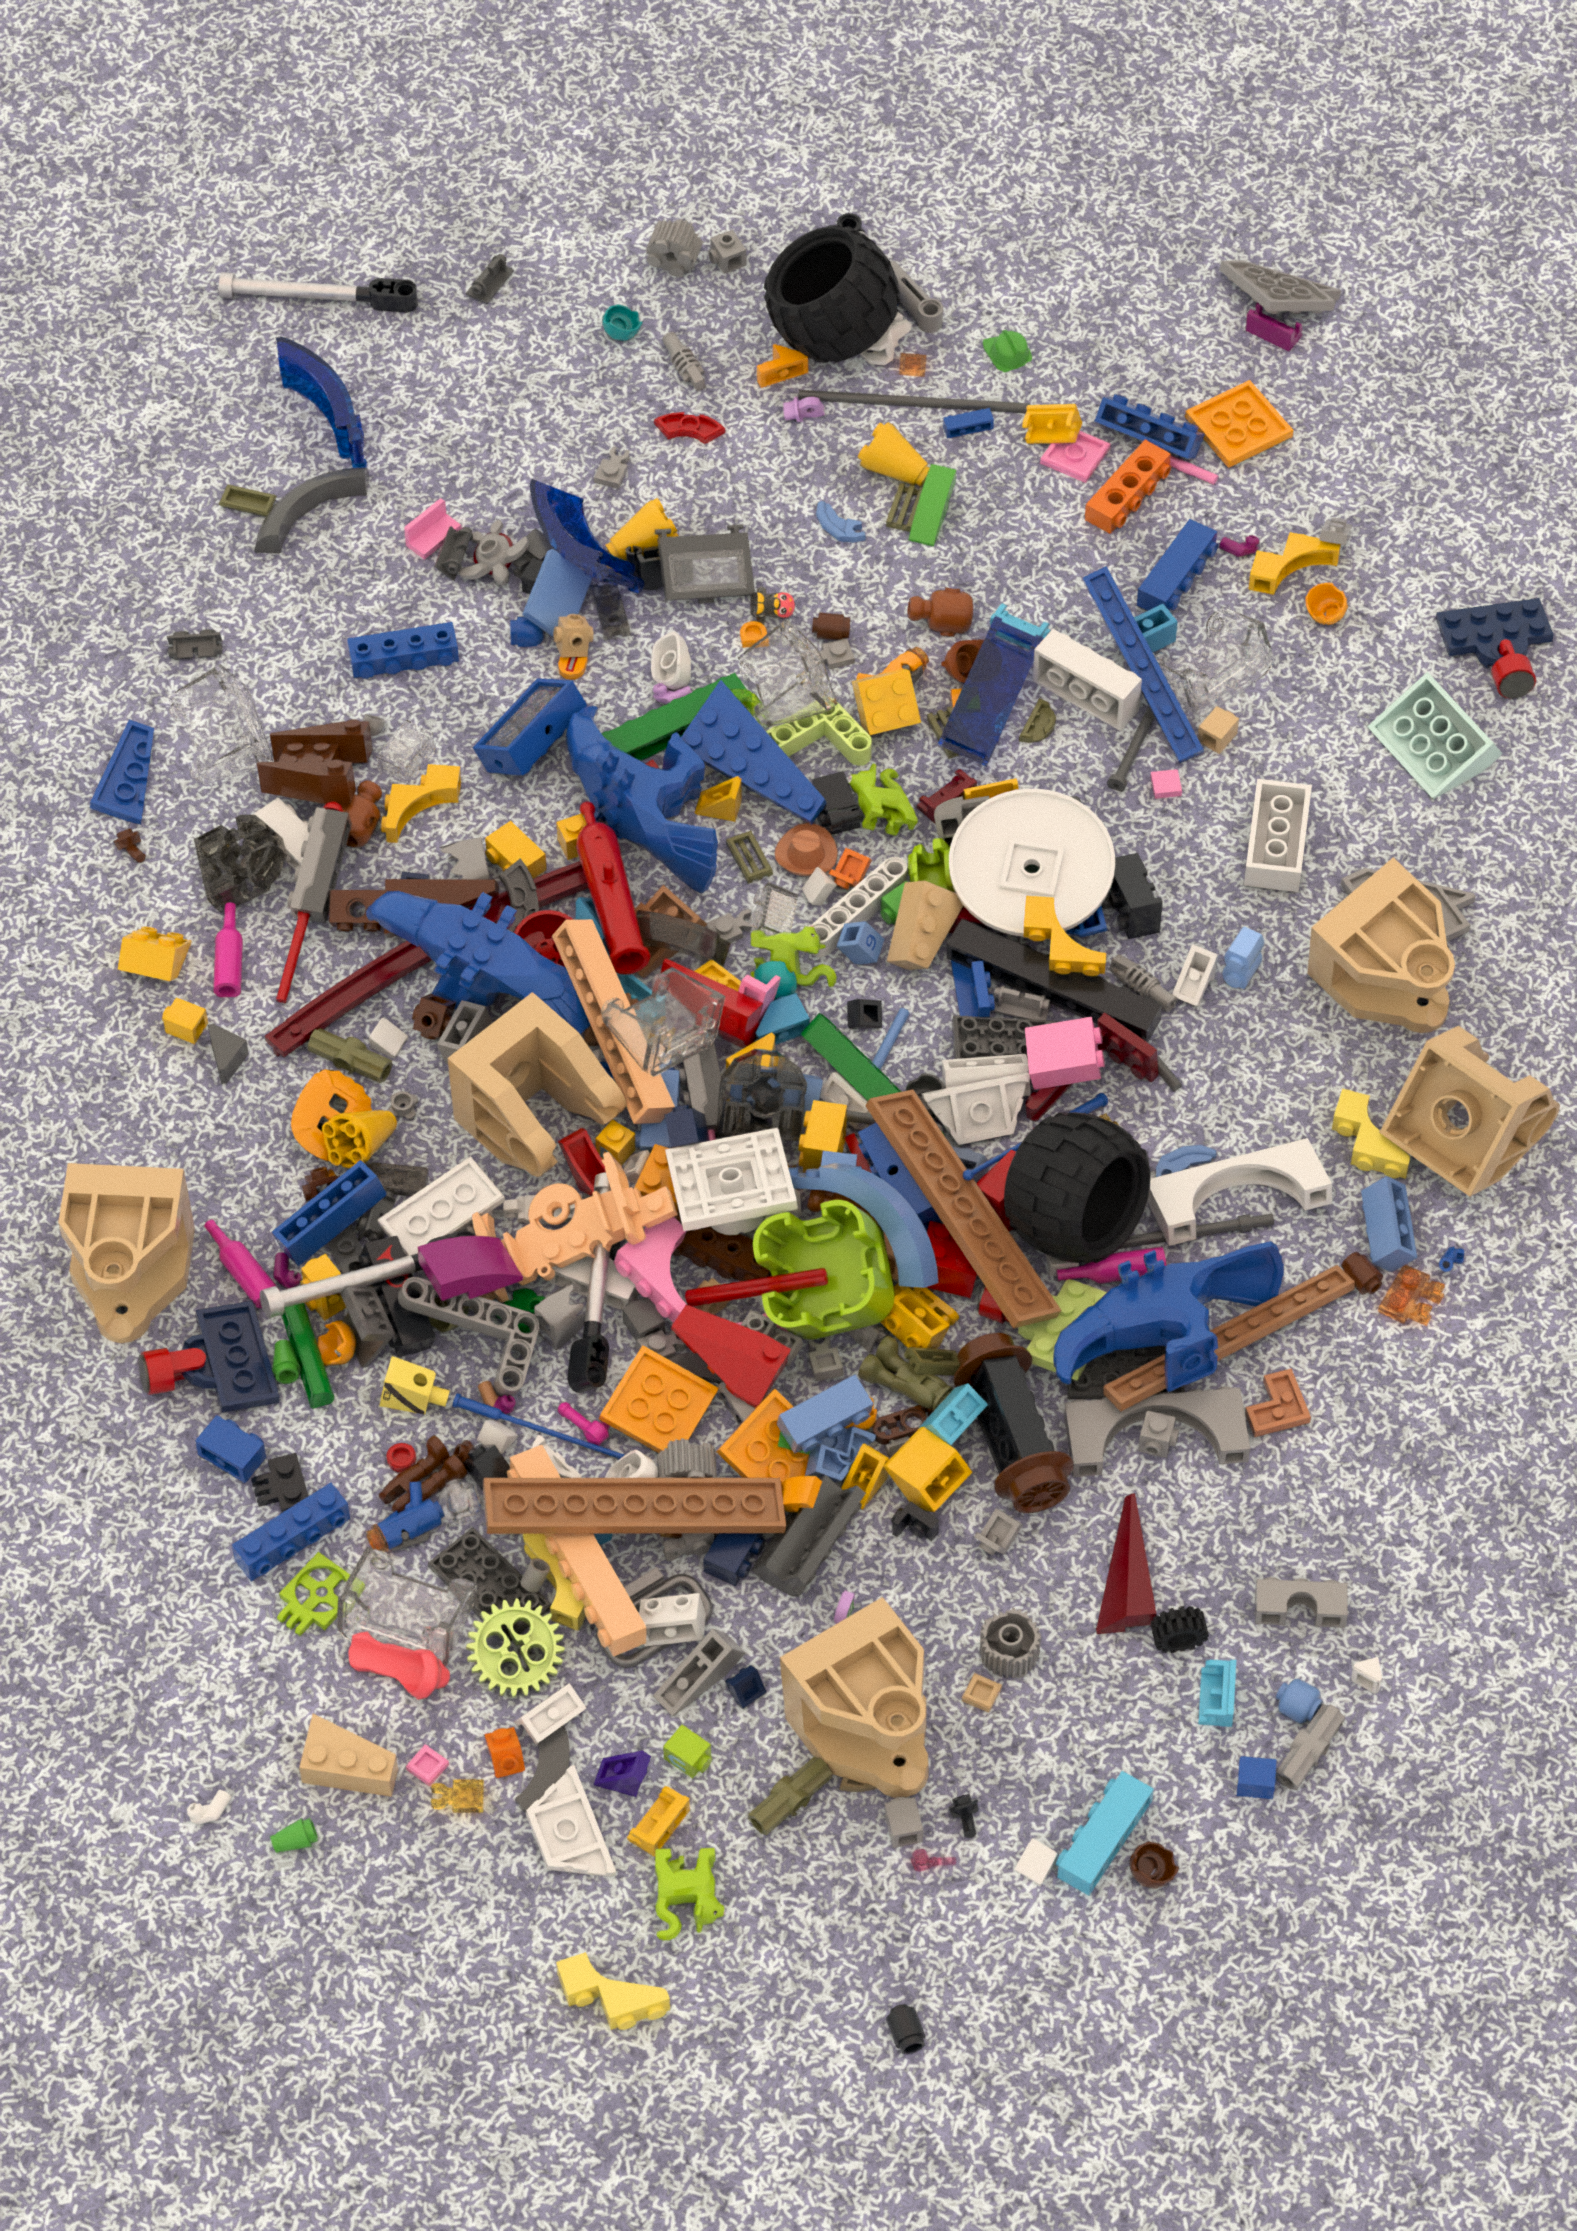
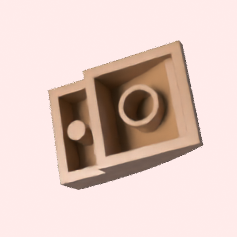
[635,885,707,978]

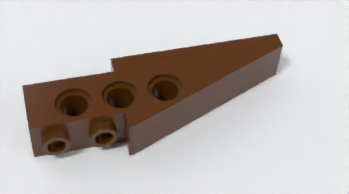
[329,879,499,938]

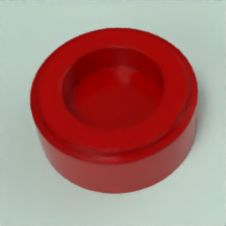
[386,1443,416,1472]

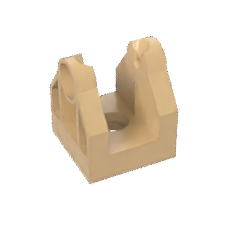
[1307,857,1455,1033]
[448,992,627,1177]
[1379,1026,1560,1196]
[58,1163,195,1343]
[780,1597,929,1798]

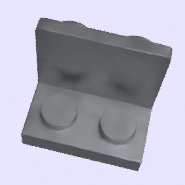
[341,1287,395,1367]

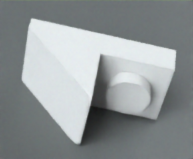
[1172,944,1219,1006]

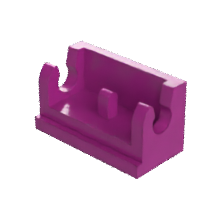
[1245,303,1302,352]

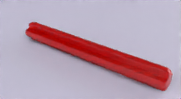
[685,1268,828,1306]

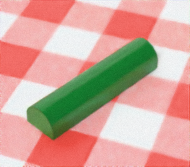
[281,1303,335,1409]

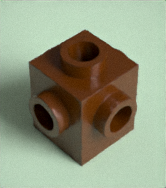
[412,994,456,1040]
[302,1167,341,1202]

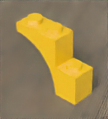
[1248,532,1341,595]
[381,764,462,843]
[1023,896,1106,976]

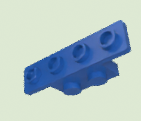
[951,960,995,1017]

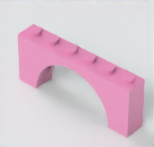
[614,1217,788,1332]

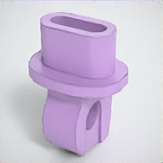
[783,397,825,422]

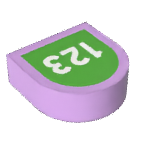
[834,1591,855,1624]

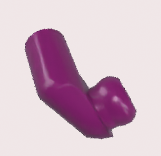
[1219,535,1260,557]
[273,1252,302,1289]

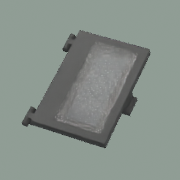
[654,524,755,604]

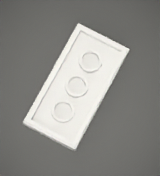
[378,1156,505,1257]

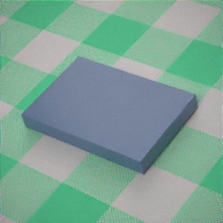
[522,549,593,637]

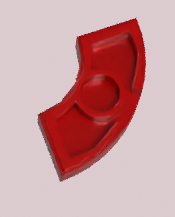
[654,412,726,444]

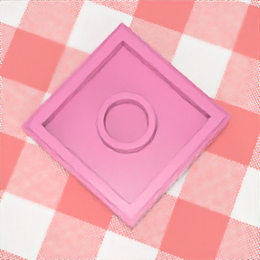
[1040,431,1111,483]

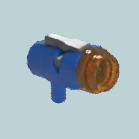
[366,1482,444,1553]

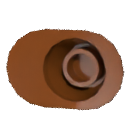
[941,639,1002,683]

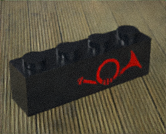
[359,1235,436,1357]

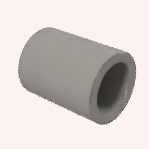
[520,1558,550,1592]

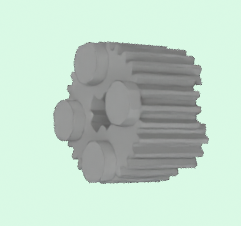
[646,218,703,277]
[657,1438,717,1478]
[980,1608,1041,1678]

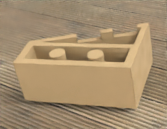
[886,881,963,970]
[299,1714,398,1797]

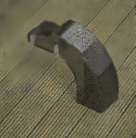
[636,910,731,967]

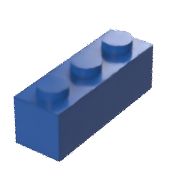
[943,408,994,439]

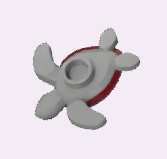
[458,520,530,585]

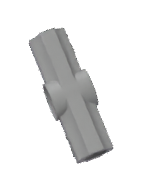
[1276,1704,1345,1790]

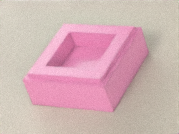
[1150,769,1182,799]
[406,1744,449,1787]

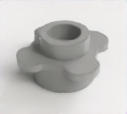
[388,1091,418,1119]

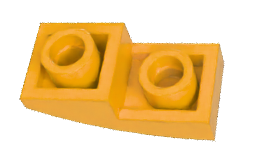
[781,1476,822,1512]

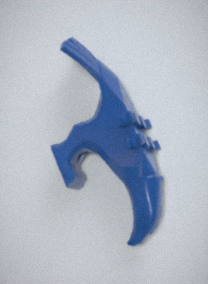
[566,706,718,894]
[366,891,591,1035]
[1053,1241,1284,1392]

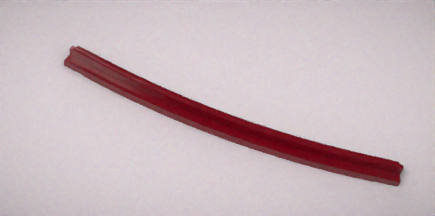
[265,861,589,1058]

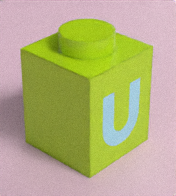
[663,1724,712,1779]

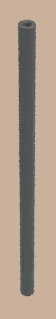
[798,390,1030,413]

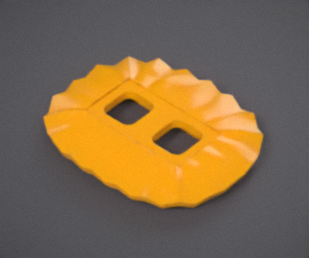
[291,1069,372,1162]

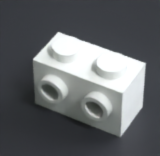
[639,1593,706,1646]

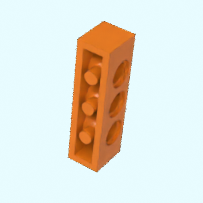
[1085,440,1171,534]

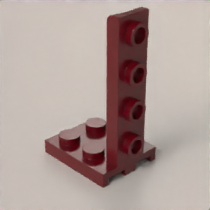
[1025,1012,1158,1121]

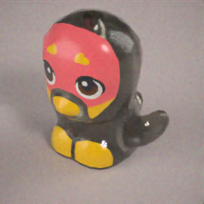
[750,586,795,624]

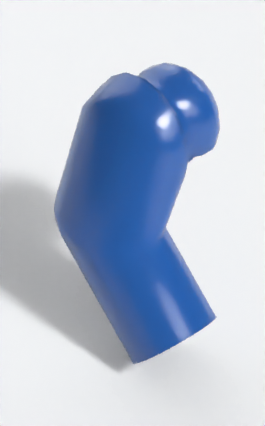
[1439,1246,1465,1272]

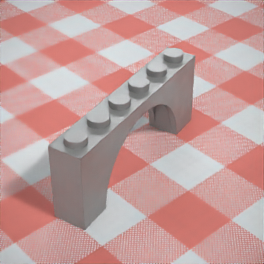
[1064,1387,1250,1477]

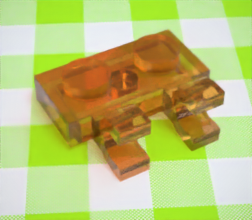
[1378,1265,1445,1326]

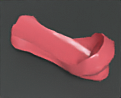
[348,1631,450,1700]

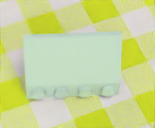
[1367,672,1503,799]

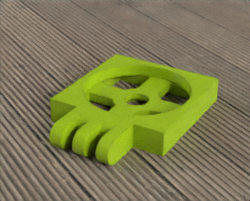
[277,1552,364,1636]

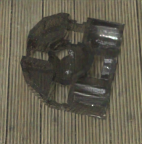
[194,815,287,913]
[715,1049,807,1141]

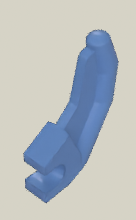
[816,501,866,543]
[1156,1145,1217,1177]

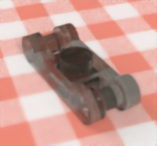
[590,580,630,641]

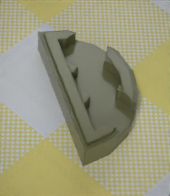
[1019,698,1056,743]

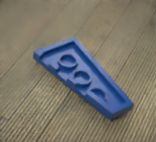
[90,719,154,825]

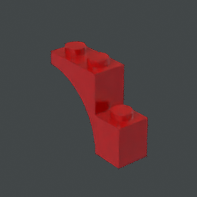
[558,1128,606,1196]

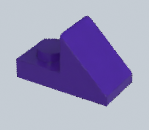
[593,1750,651,1797]

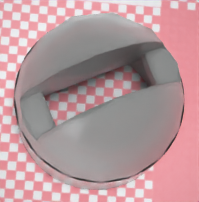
[363,714,385,736]

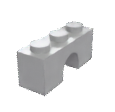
[1255,1577,1348,1628]

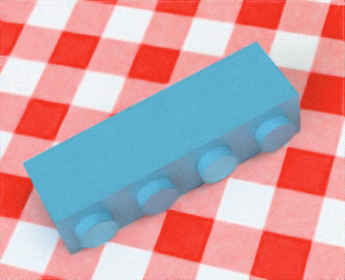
[1056,1771,1154,1896]

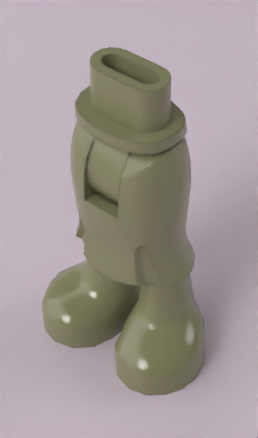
[858,1336,953,1411]

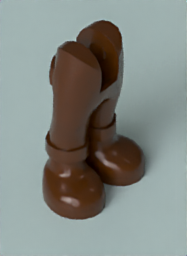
[378,1435,468,1513]

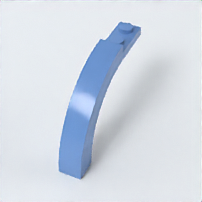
[788,1163,939,1288]

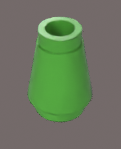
[272,1340,301,1384]
[270,1818,319,1853]

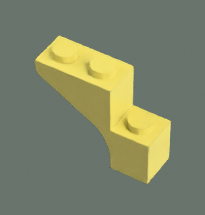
[1332,1088,1410,1179]
[523,1534,586,1631]
[556,1952,670,2030]

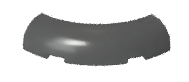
[254,468,369,553]

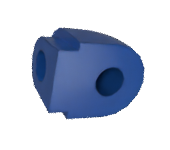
[510,616,544,647]

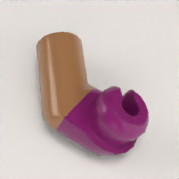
[477,1381,516,1414]

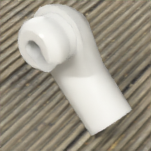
[187,1790,231,1824]

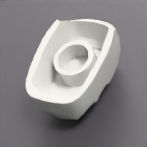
[651,632,691,691]
[605,1450,659,1478]

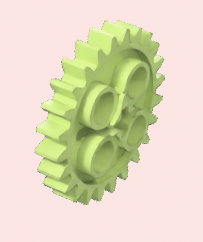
[466,1599,565,1698]

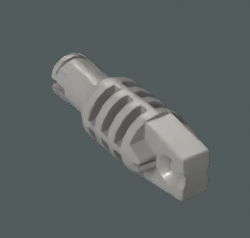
[662,332,706,392]
[1109,954,1178,1012]

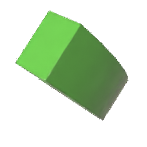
[909,464,956,546]

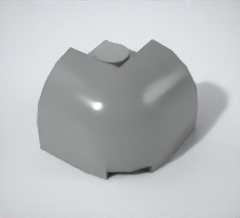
[934,796,990,846]

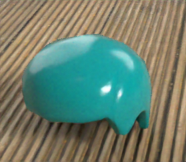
[602,304,642,341]
[754,961,797,1001]

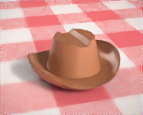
[775,823,838,876]

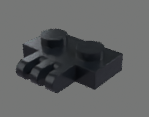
[251,1453,308,1513]

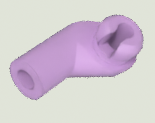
[653,683,692,704]

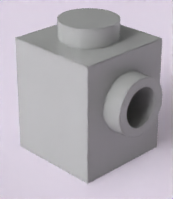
[708,230,747,274]
[1138,1410,1179,1458]

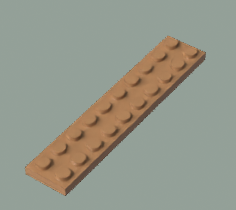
[865,1090,1062,1329]
[483,1478,786,1534]

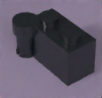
[624,546,693,590]
[812,771,863,835]

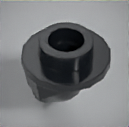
[948,1794,979,1838]

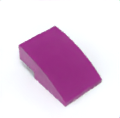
[417,1236,523,1301]

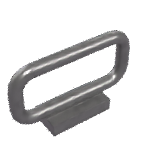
[596,1567,712,1668]

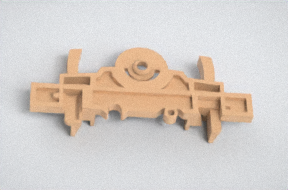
[469,1152,678,1308]

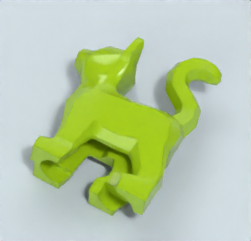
[848,763,918,836]
[750,925,837,987]
[655,1848,725,1941]

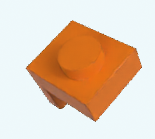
[829,848,872,890]
[484,1727,525,1778]

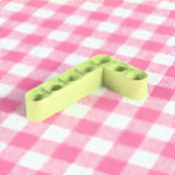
[766,697,872,766]

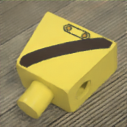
[379,1356,450,1415]

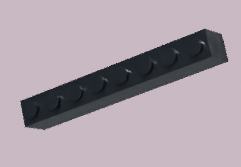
[947,919,1162,1043]

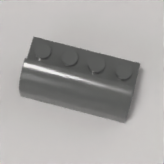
[751,1475,866,1597]

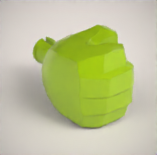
[907,838,955,893]

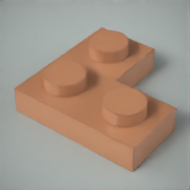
[1245,1368,1311,1437]

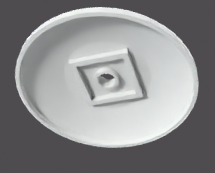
[949,789,1115,936]

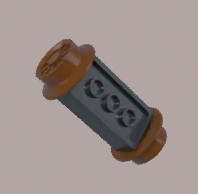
[953,1333,1074,1513]

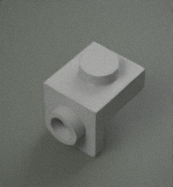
[974,1508,1023,1556]

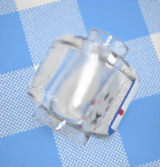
[439,1479,481,1526]

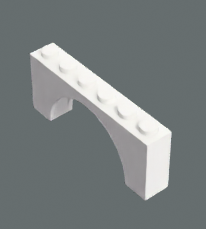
[1147,1138,1332,1246]

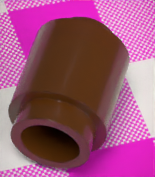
[812,612,851,640]
[1341,1252,1383,1294]

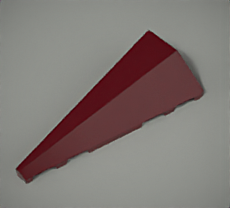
[1096,1493,1157,1634]

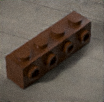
[672,1210,772,1281]

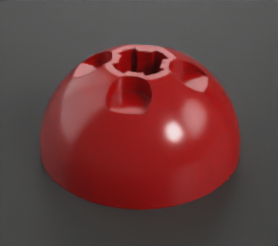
[513,910,574,967]

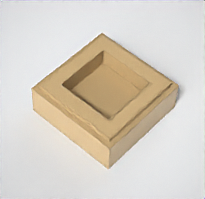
[962,1673,1002,1713]

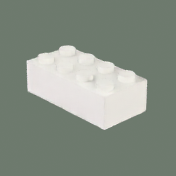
[1033,629,1142,731]
[1244,779,1312,892]

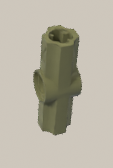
[307,1028,393,1083]
[748,1756,832,1836]

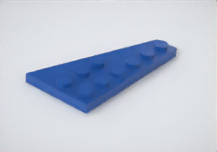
[681,680,826,825]

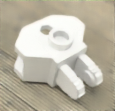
[860,312,912,365]

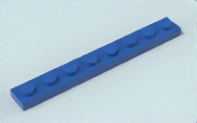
[1083,566,1204,764]

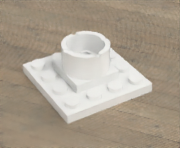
[665,1128,798,1235]

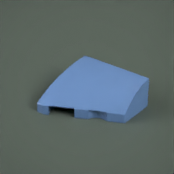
[805,1426,876,1482]

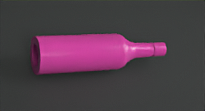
[213,902,243,997]
[204,1220,280,1308]
[1056,1247,1166,1284]

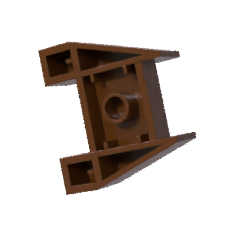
[257,719,373,804]

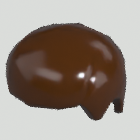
[1129,1841,1179,1889]

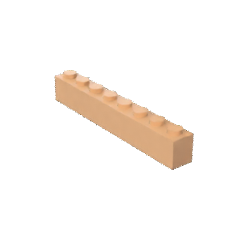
[552,919,675,1124]
[507,1445,646,1657]

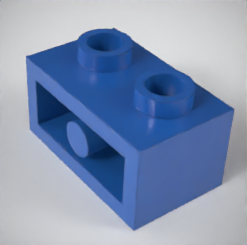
[195,1415,266,1483]

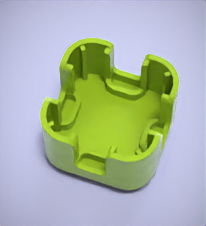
[753,1200,895,1340]

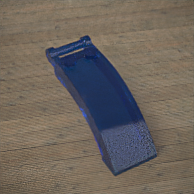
[275,336,368,468]
[530,479,644,594]
[937,616,1044,767]

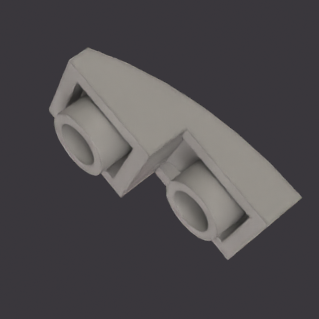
[741,1310,803,1367]

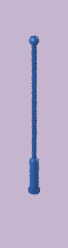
[963,1093,1108,1181]
[452,1393,625,1459]

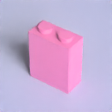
[1025,1017,1105,1090]

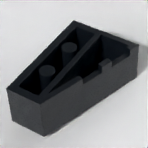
[1109,853,1163,939]

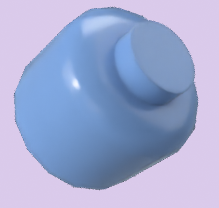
[1276,1678,1323,1724]

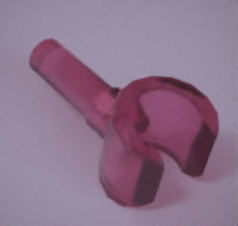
[910,1849,956,1872]

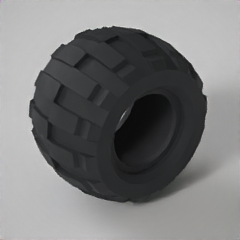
[763,225,901,363]
[1004,1112,1151,1263]

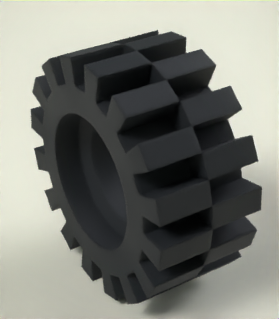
[1151,1606,1209,1653]

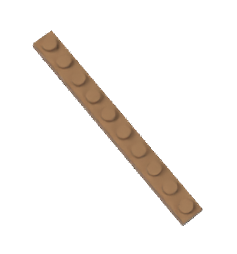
[1103,1265,1355,1411]

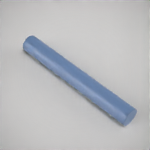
[872,1008,910,1070]

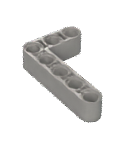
[398,1277,540,1396]

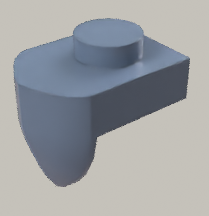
[952,1146,989,1183]

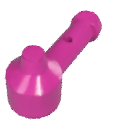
[558,1402,611,1446]

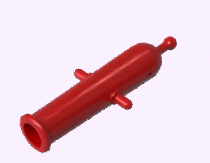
[576,801,651,975]

